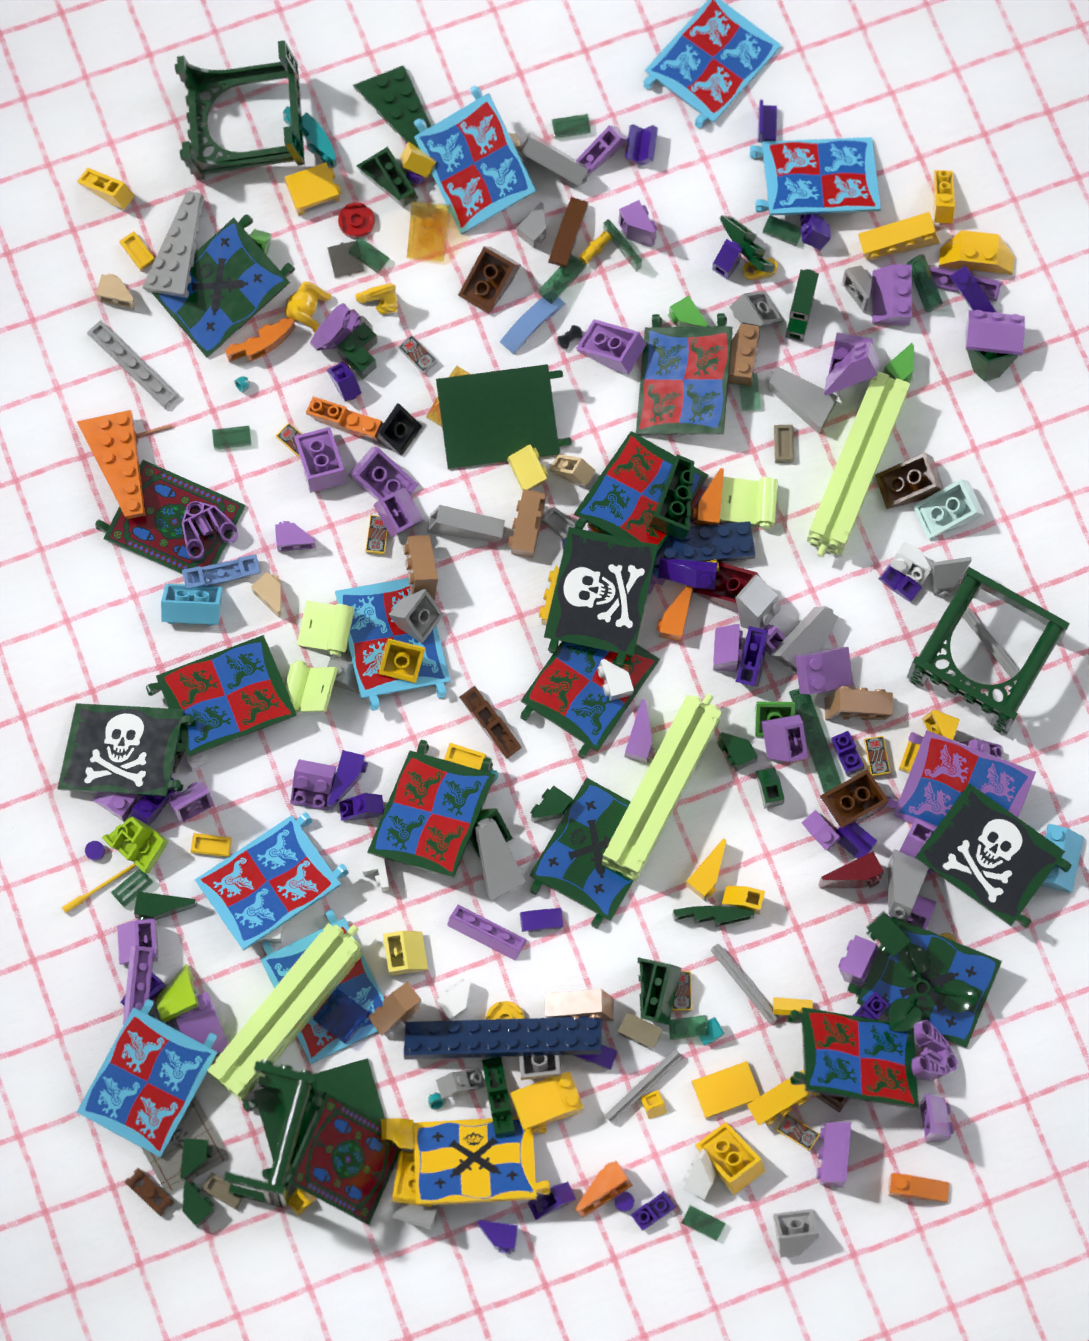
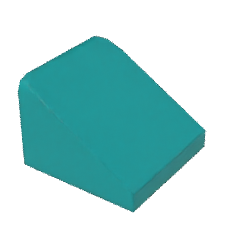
[695,1017,725,1045]

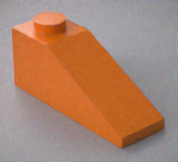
[691,468,724,526]
[656,585,693,642]
[575,1160,633,1218]
[888,1173,949,1202]

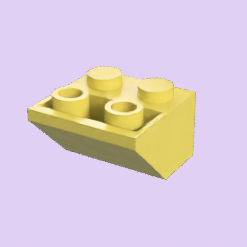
[507,444,548,492]
[383,931,428,976]

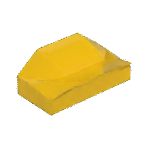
[381,1118,414,1149]

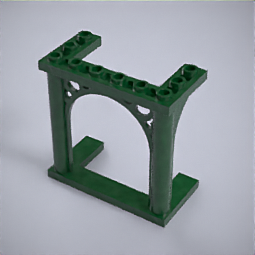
[175,40,305,180]
[906,567,1070,734]
[223,1059,318,1209]

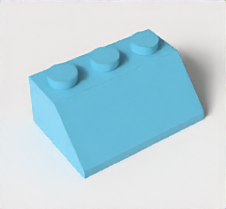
[161,584,223,626]
[1041,824,1084,893]

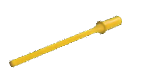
[61,863,137,914]

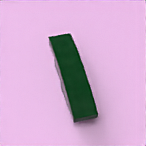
[719,215,775,273]
[672,905,755,927]
[482,1057,515,1138]

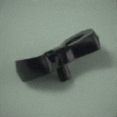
[557,325,582,349]

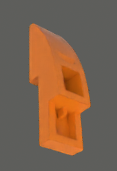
[225,318,295,362]
[305,396,383,440]

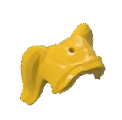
[284,281,332,333]
[355,283,398,314]

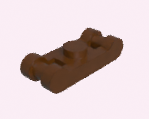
[124,1168,175,1217]

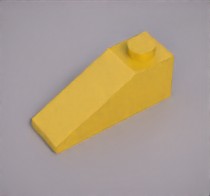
[77,168,135,210]
[685,838,726,900]

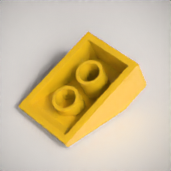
[510,1071,584,1130]
[695,1122,766,1195]

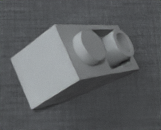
[436,1068,484,1099]

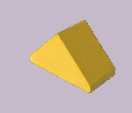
[400,142,436,178]

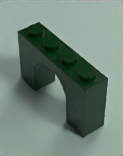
[785,269,819,342]

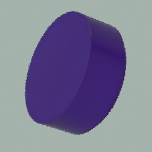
[406,170,425,184]
[85,841,105,861]
[614,1191,634,1212]

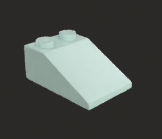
[913,479,984,539]

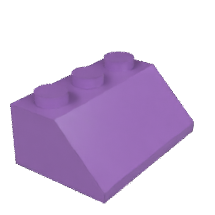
[872,264,912,325]
[966,310,1025,355]
[92,793,143,822]
[816,1122,851,1187]

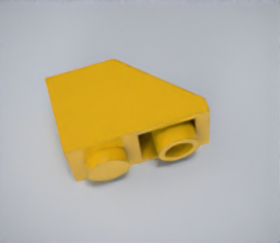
[721,886,765,914]

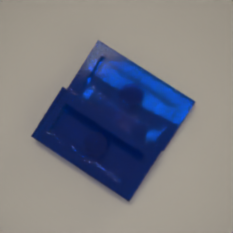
[313,989,370,1045]

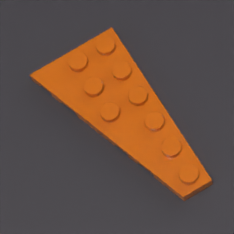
[76,410,145,519]

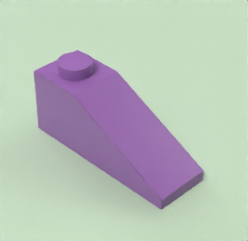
[577,125,628,174]
[624,699,655,763]

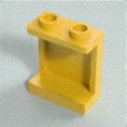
[285,162,342,216]

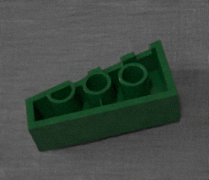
[649,454,695,541]

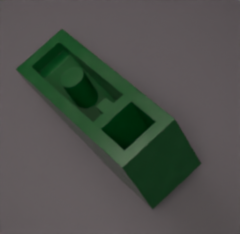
[134,891,197,920]

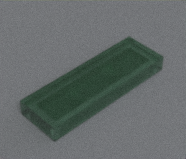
[603,219,642,271]
[537,254,586,304]
[907,254,943,313]

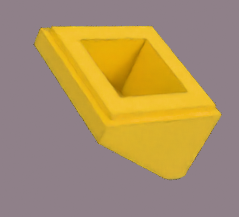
[640,1090,667,1119]
[288,1188,316,1216]

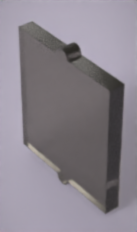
[327,240,365,278]

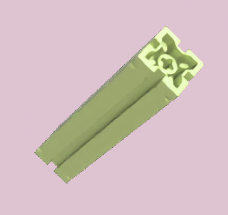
[807,371,910,558]
[602,694,722,882]
[207,923,363,1102]

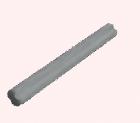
[962,608,1020,684]
[711,944,778,1024]
[605,1050,682,1123]

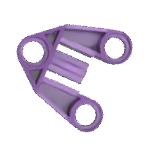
[310,303,361,351]
[182,501,238,561]
[912,1020,958,1081]

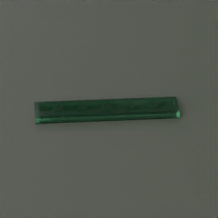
[789,688,842,793]

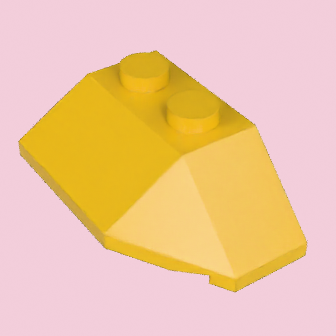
[939,230,1014,275]

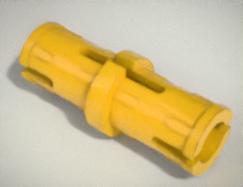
[579,231,612,265]

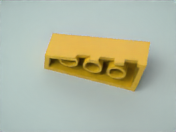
[858,212,940,260]
[747,1069,820,1126]

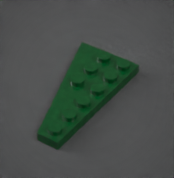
[353,65,431,149]

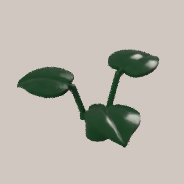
[889,942,979,1032]

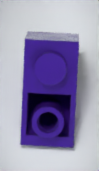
[800,214,831,251]
[712,239,742,279]
[339,793,384,821]

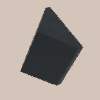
[377,403,422,456]

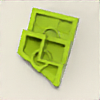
[102,817,169,874]
[156,964,199,1023]

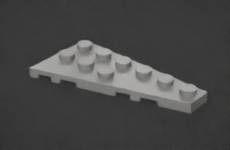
[142,191,205,298]

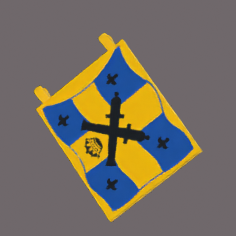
[413,1117,550,1206]

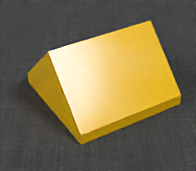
[379,638,425,683]
[921,710,960,740]

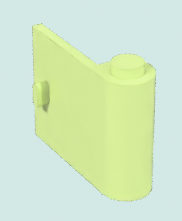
[720,477,778,529]
[297,600,355,656]
[285,660,338,713]

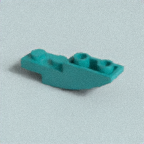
[283,106,337,168]

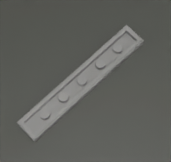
[87,320,179,409]

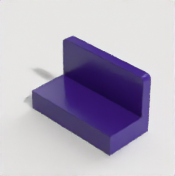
[758,99,777,142]
[625,124,658,166]
[836,823,877,859]

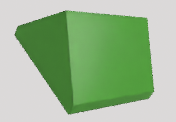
[755,701,795,737]

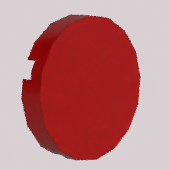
[338,202,375,239]

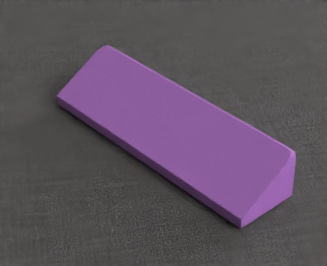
[924,265,1001,301]
[447,904,527,960]
[123,946,154,1025]

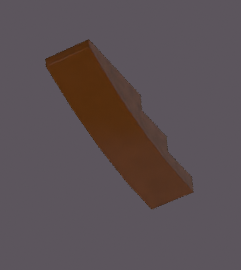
[548,197,589,268]
[459,686,522,759]

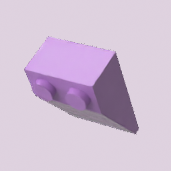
[576,319,647,374]
[824,341,879,396]
[294,427,347,493]
[348,447,419,500]
[795,647,853,694]
[168,782,214,824]
[175,992,229,1055]
[919,1094,954,1143]

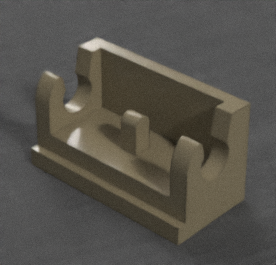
[618,1012,663,1051]

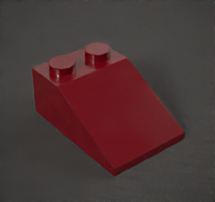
[693,562,760,613]
[818,851,884,888]

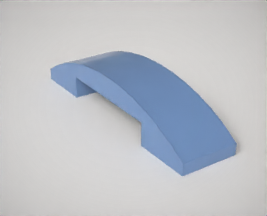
[500,291,565,355]
[182,554,261,589]

